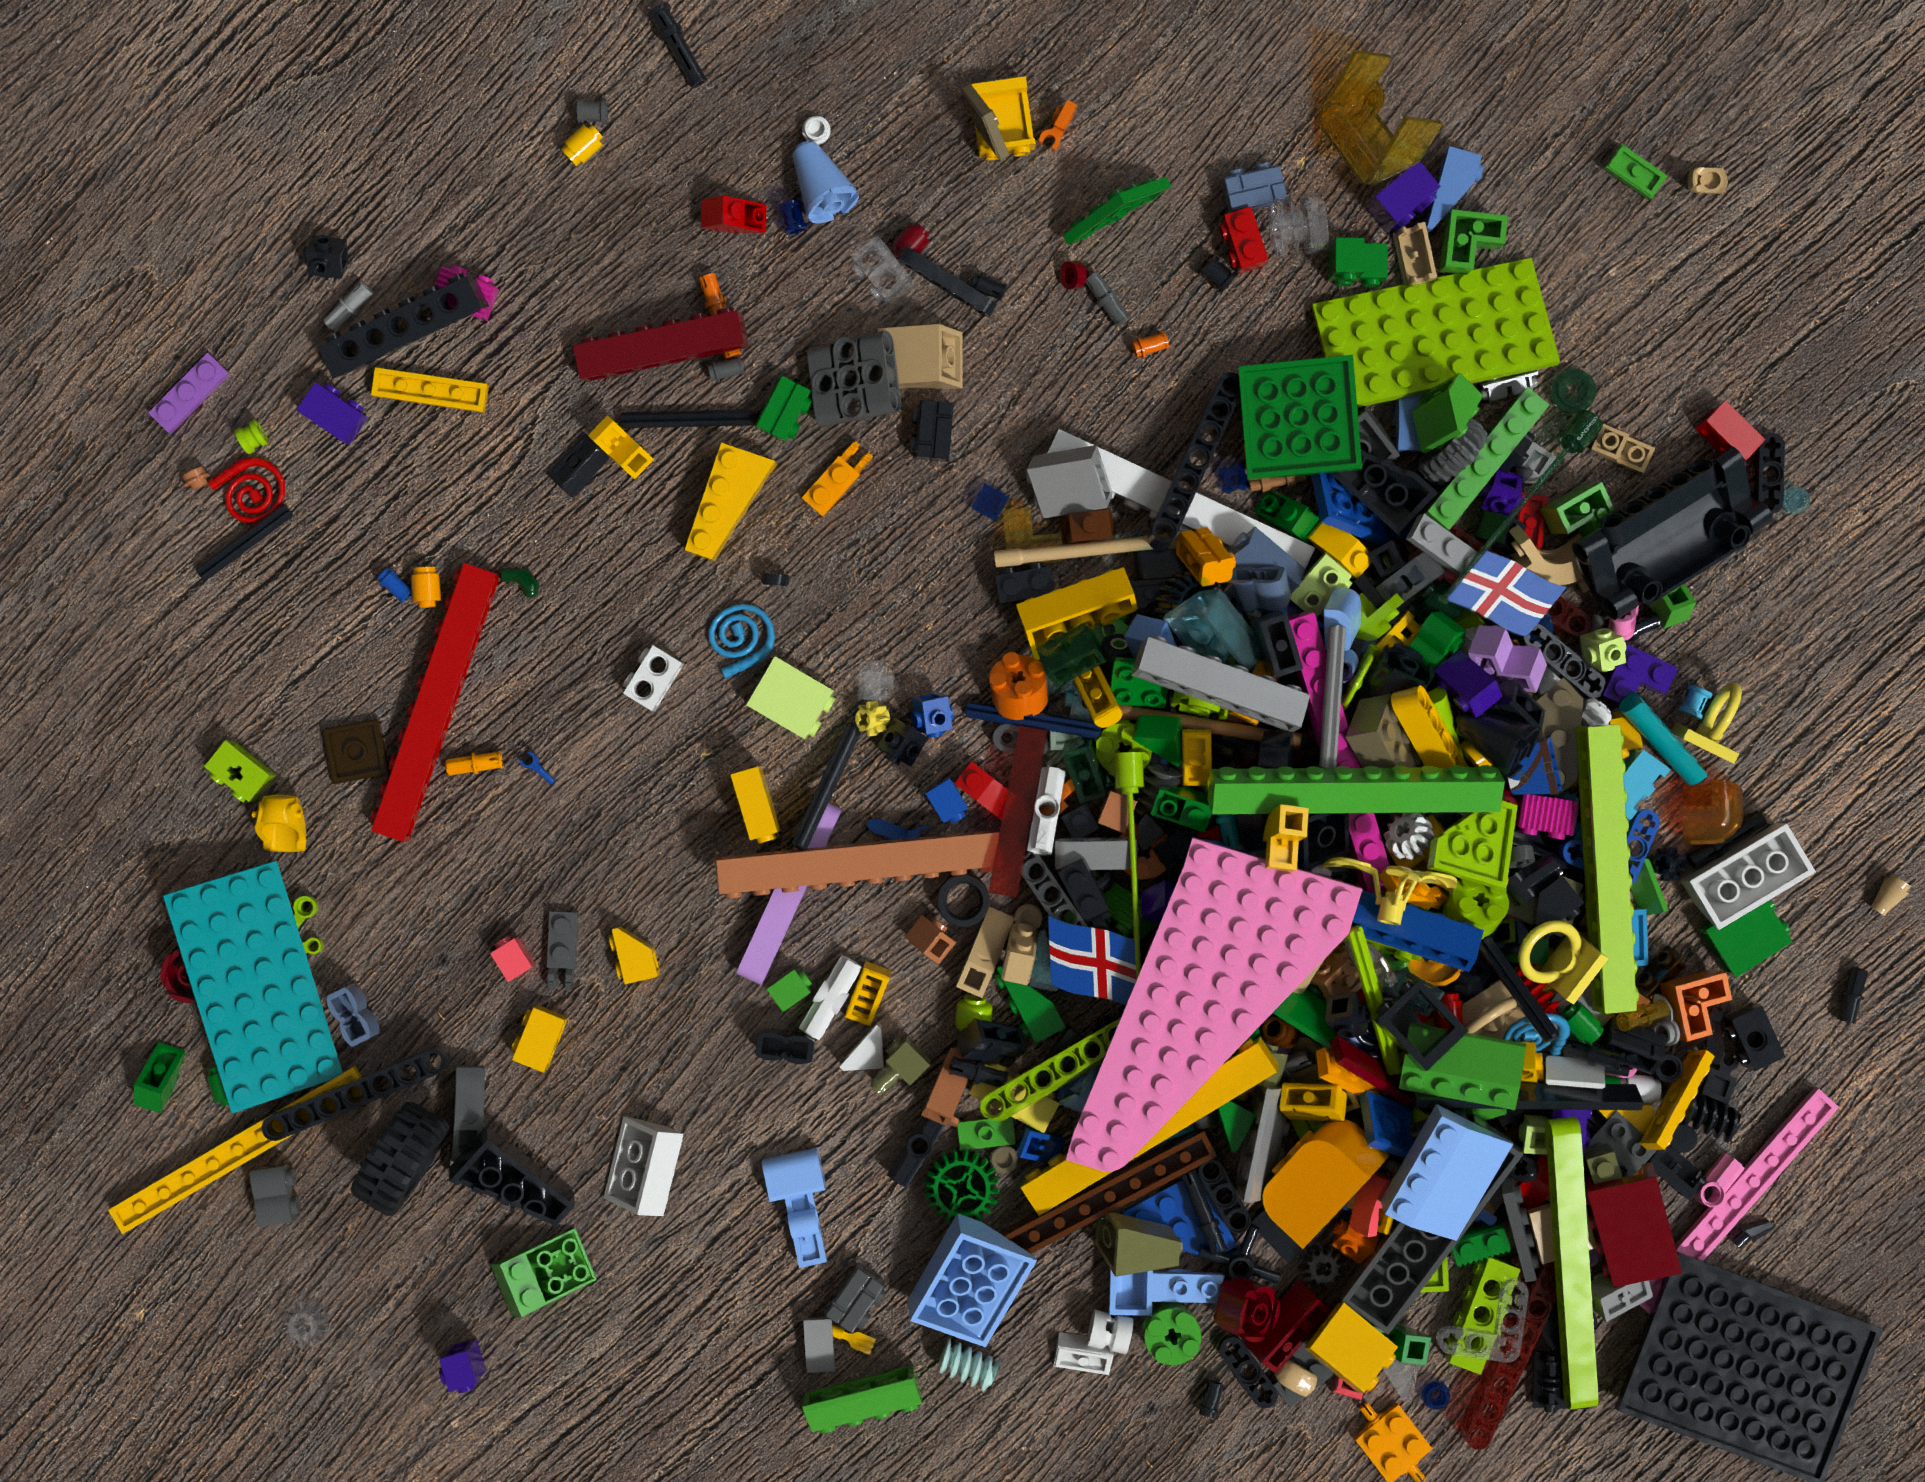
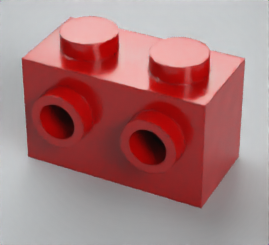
[1219,206,1268,275]

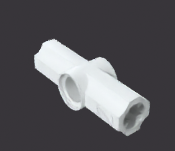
[1027,767,1066,855]
[799,955,862,1040]

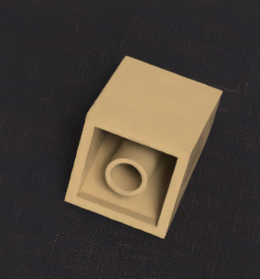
[877,324,963,389]

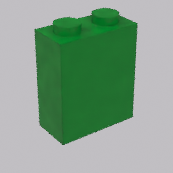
[1697,899,1793,978]

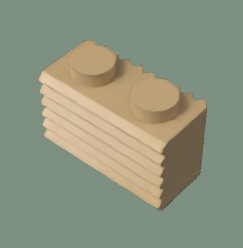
[1001,923,1039,985]

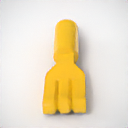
[832,1324,876,1355]

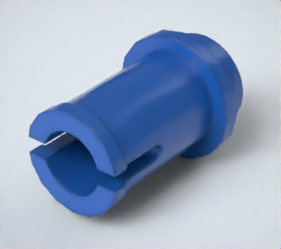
[377,567,412,604]

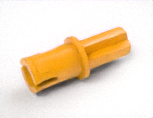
[445,750,504,776]

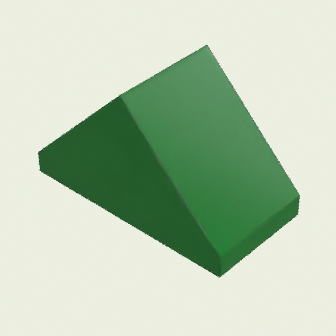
[1132,715,1183,767]

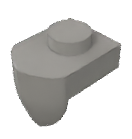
[1514,442,1557,485]

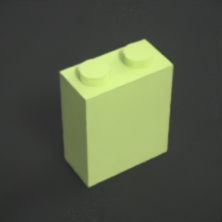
[747,657,836,739]

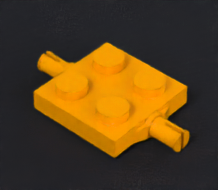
[1353,1401,1433,1482]

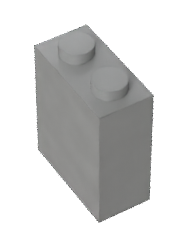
[1026,445,1113,518]

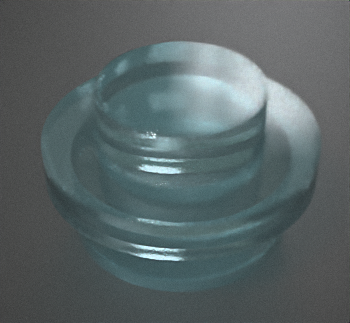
[1783,486,1810,515]

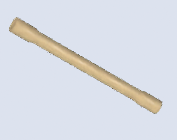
[994,530,1188,568]

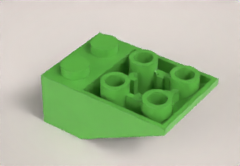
[490,1228,597,1317]

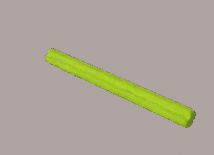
[1347,925,1402,1075]

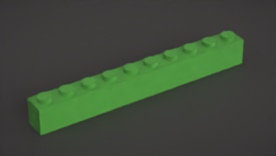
[1207,765,1505,814]

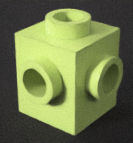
[1580,628,1626,672]

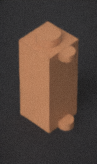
[921,1048,977,1127]

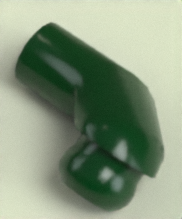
[501,568,540,598]

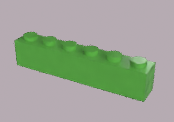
[1422,387,1549,531]

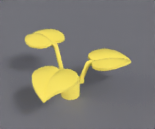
[1322,857,1458,925]

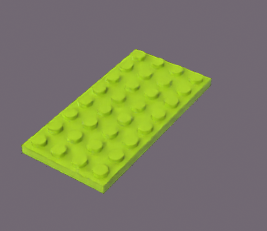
[1311,258,1560,408]

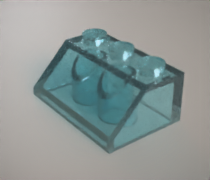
[1163,589,1261,674]

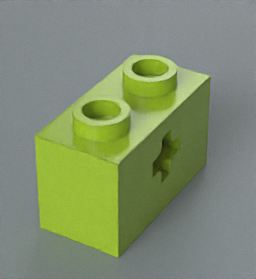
[204,740,277,803]

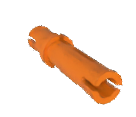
[698,273,742,360]

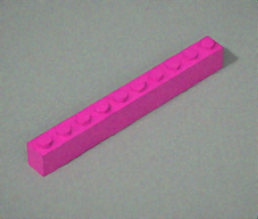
[1288,611,1390,894]

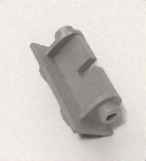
[1477,370,1538,402]

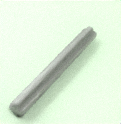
[1319,625,1346,768]

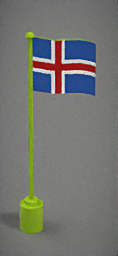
[1048,752,1144,1005]

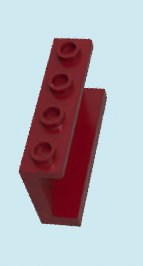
[1584,1162,1683,1288]

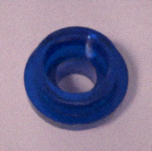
[1421,1381,1450,1410]

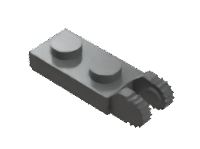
[547,911,579,991]

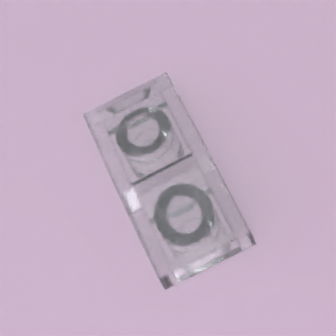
[1344,939,1398,988]

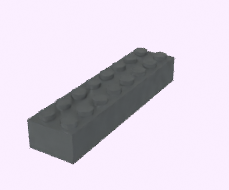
[1340,1114,1523,1335]

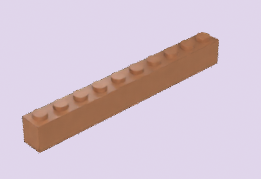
[715,829,1002,898]

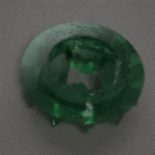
[1550,368,1596,414]

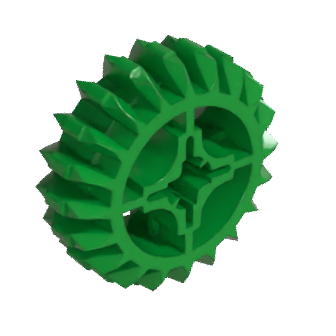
[924,1149,1000,1223]

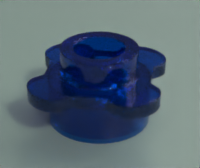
[1218,463,1249,494]

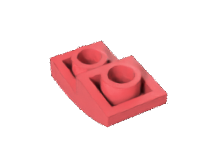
[1350,1172,1391,1237]

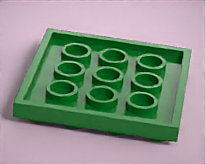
[1238,355,1362,481]

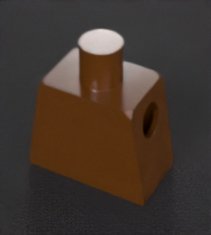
[1060,509,1116,545]

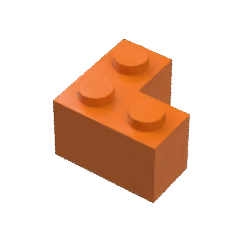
[1660,969,1732,1042]

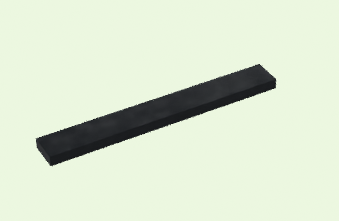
[1410,1083,1644,1110]

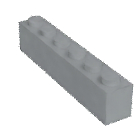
[1131,636,1310,732]

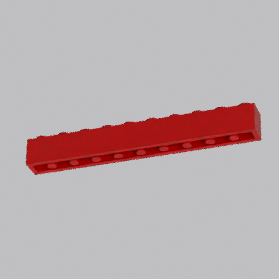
[370,563,501,842]

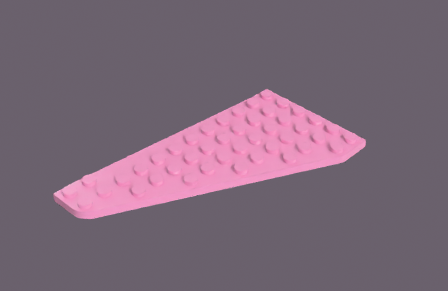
[1066,837,1362,1172]

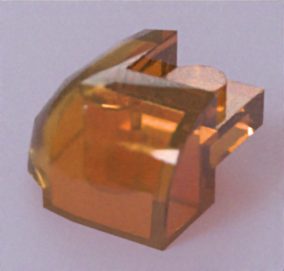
[1682,779,1743,845]

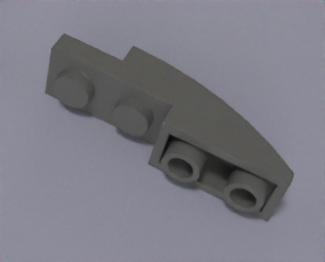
[448,1065,485,1179]

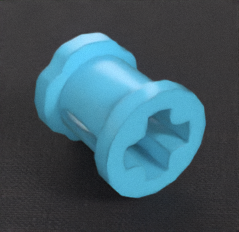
[1678,685,1713,720]

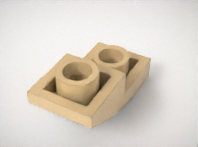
[1591,424,1655,475]

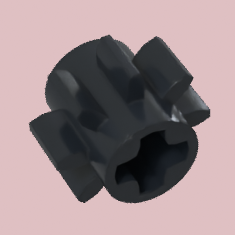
[1650,847,1688,881]

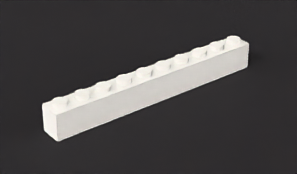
[1048,429,1315,569]

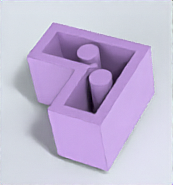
[1468,625,1547,693]

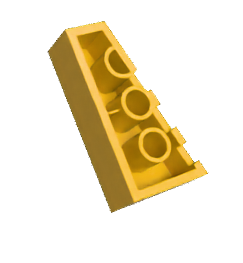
[685,443,777,561]
[1016,567,1138,660]

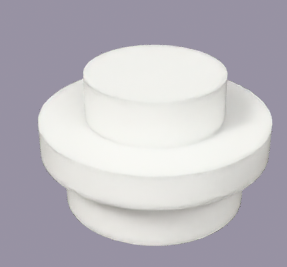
[802,116,830,145]

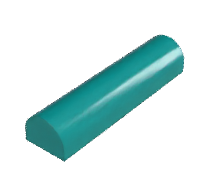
[1619,691,1708,785]

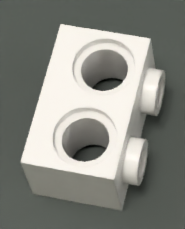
[623,645,684,712]

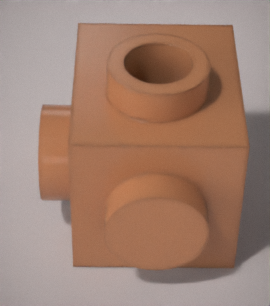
[905,915,956,964]

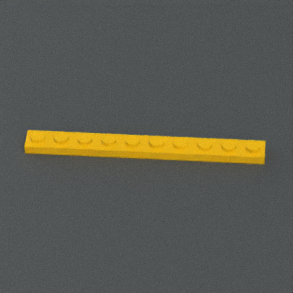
[108,1066,363,1234]

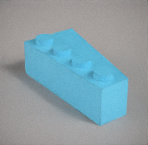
[1564,749,1671,848]

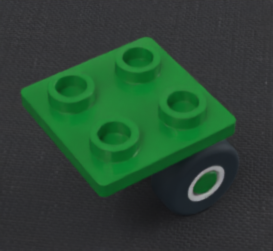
[1099,634,1168,708]

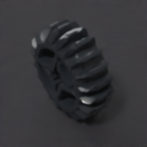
[1154,572,1216,648]

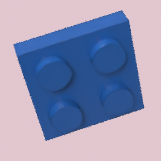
[1359,1091,1415,1159]

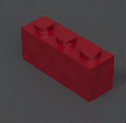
[1243,1280,1332,1373]

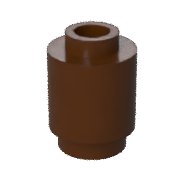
[1263,1016,1300,1048]

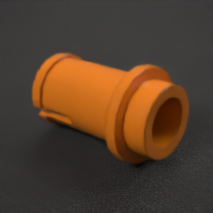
[1132,331,1169,359]

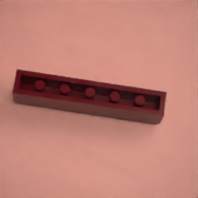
[573,307,749,382]

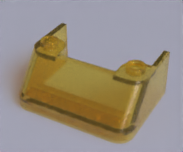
[1318,50,1443,185]

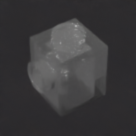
[858,660,894,701]

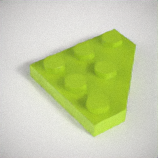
[1427,801,1518,890]

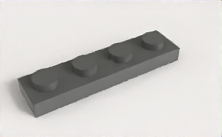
[1501,1175,1541,1282]

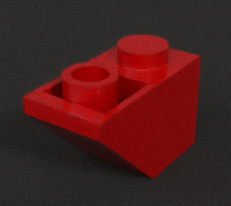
[701,195,766,233]

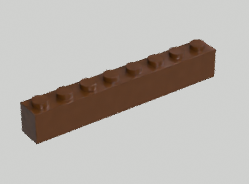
[1002,1129,1217,1254]

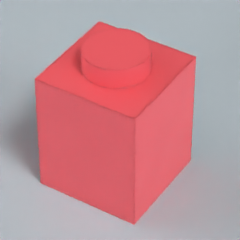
[490,936,536,982]

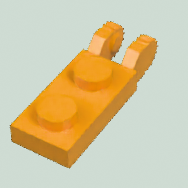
[802,441,873,517]

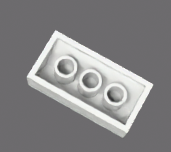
[1680,823,1816,930]

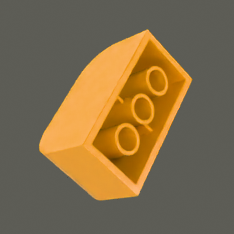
[1263,1119,1390,1249]

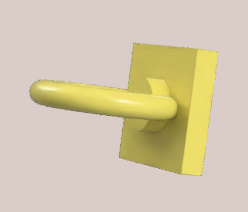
[1671,682,1742,764]
[1518,920,1608,1004]

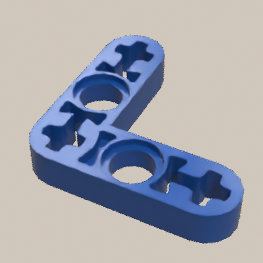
[1558,809,1660,884]

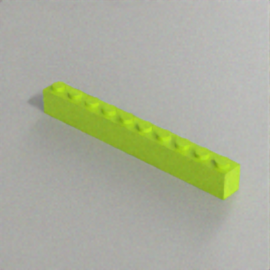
[1576,724,1639,1014]

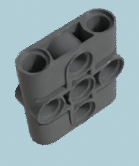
[807,330,901,427]

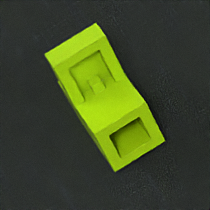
[1355,593,1404,641]

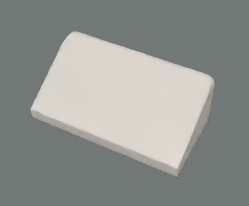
[1545,1055,1605,1089]
[1054,1332,1114,1375]

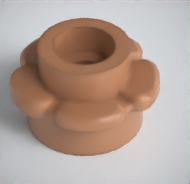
[182,466,210,490]

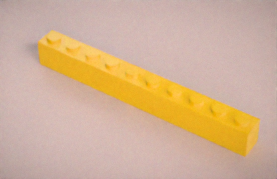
[1020,1037,1279,1216]

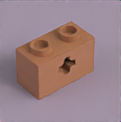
[1095,788,1137,833]

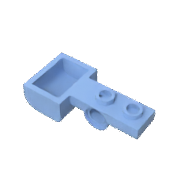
[1324,588,1361,701]
[762,1147,827,1268]
[1109,1269,1224,1316]

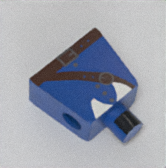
[1501,736,1563,795]

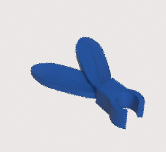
[867,819,930,840]

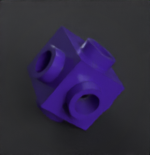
[1479,468,1523,515]

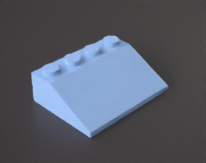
[1380,1104,1513,1241]
[907,1213,1037,1347]

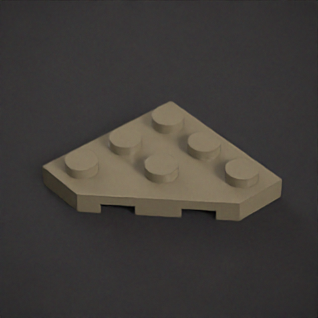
[1536,677,1584,797]

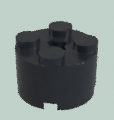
[1367,643,1435,697]

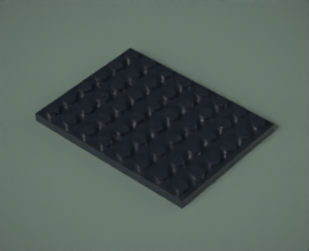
[1614,1251,1883,1482]

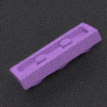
[148,353,230,434]

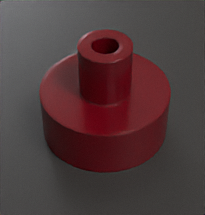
[1059,260,1089,290]

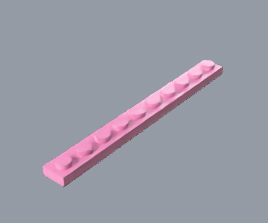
[1639,1087,1839,1314]

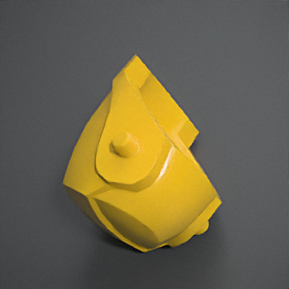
[252,795,306,852]

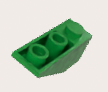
[994,964,1066,1043]

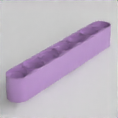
[736,803,842,985]

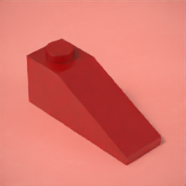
[954,761,1034,835]

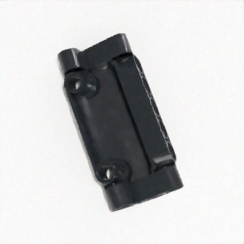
[1572,446,1773,620]

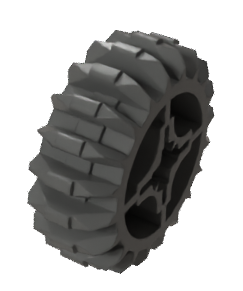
[1417,418,1488,486]

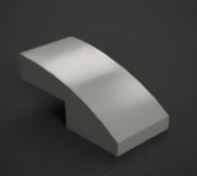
[803,1317,835,1373]

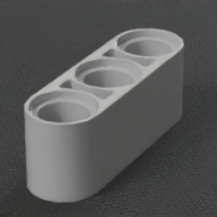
[1054,837,1138,870]

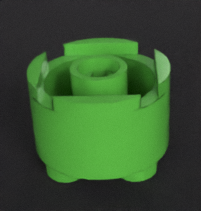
[1142,1302,1201,1365]

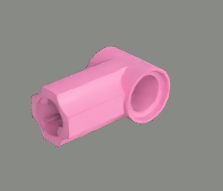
[1693,1152,1745,1207]

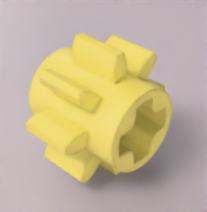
[855,700,890,736]

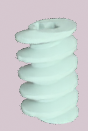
[938,1338,1001,1392]

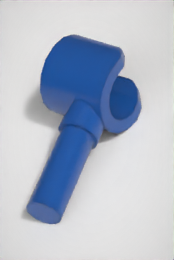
[519,751,555,785]

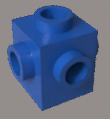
[911,692,954,737]

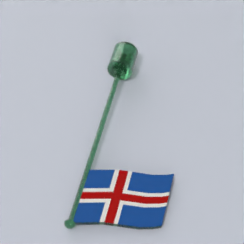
[1438,410,1603,637]

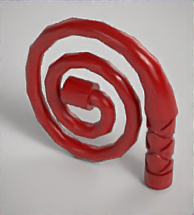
[207,457,286,523]

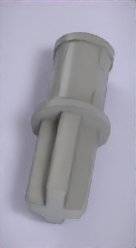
[323,281,374,331]

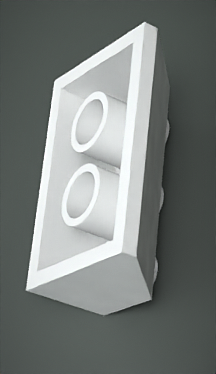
[603,1116,684,1216]

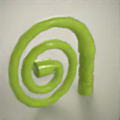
[1341,644,1380,711]

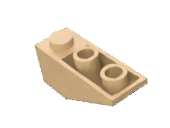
[956,907,1015,998]

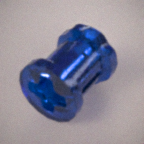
[777,200,809,235]

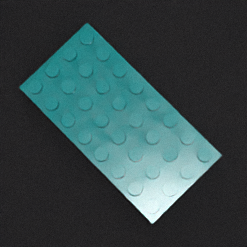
[162,860,343,1114]

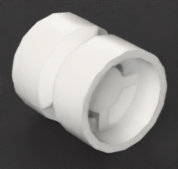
[1087,1309,1133,1355]

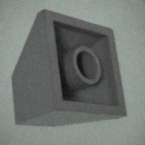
[1358,406,1400,462]

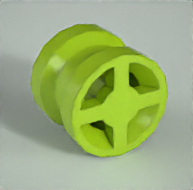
[234,419,269,455]

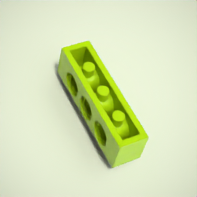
[1443,1256,1521,1375]

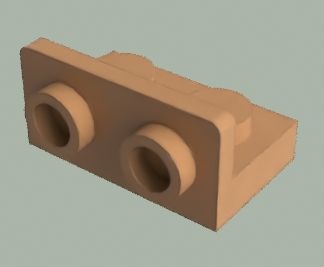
[1309,945,1362,1002]

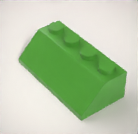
[1399,1023,1526,1110]
[802,1364,922,1434]

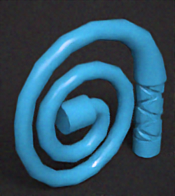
[708,603,775,678]
[1503,1013,1570,1056]

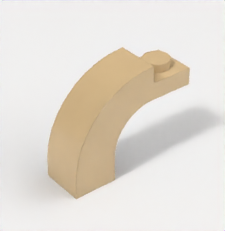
[1509,525,1584,585]

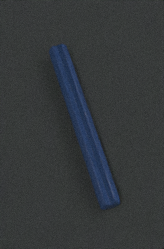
[965,701,1102,739]

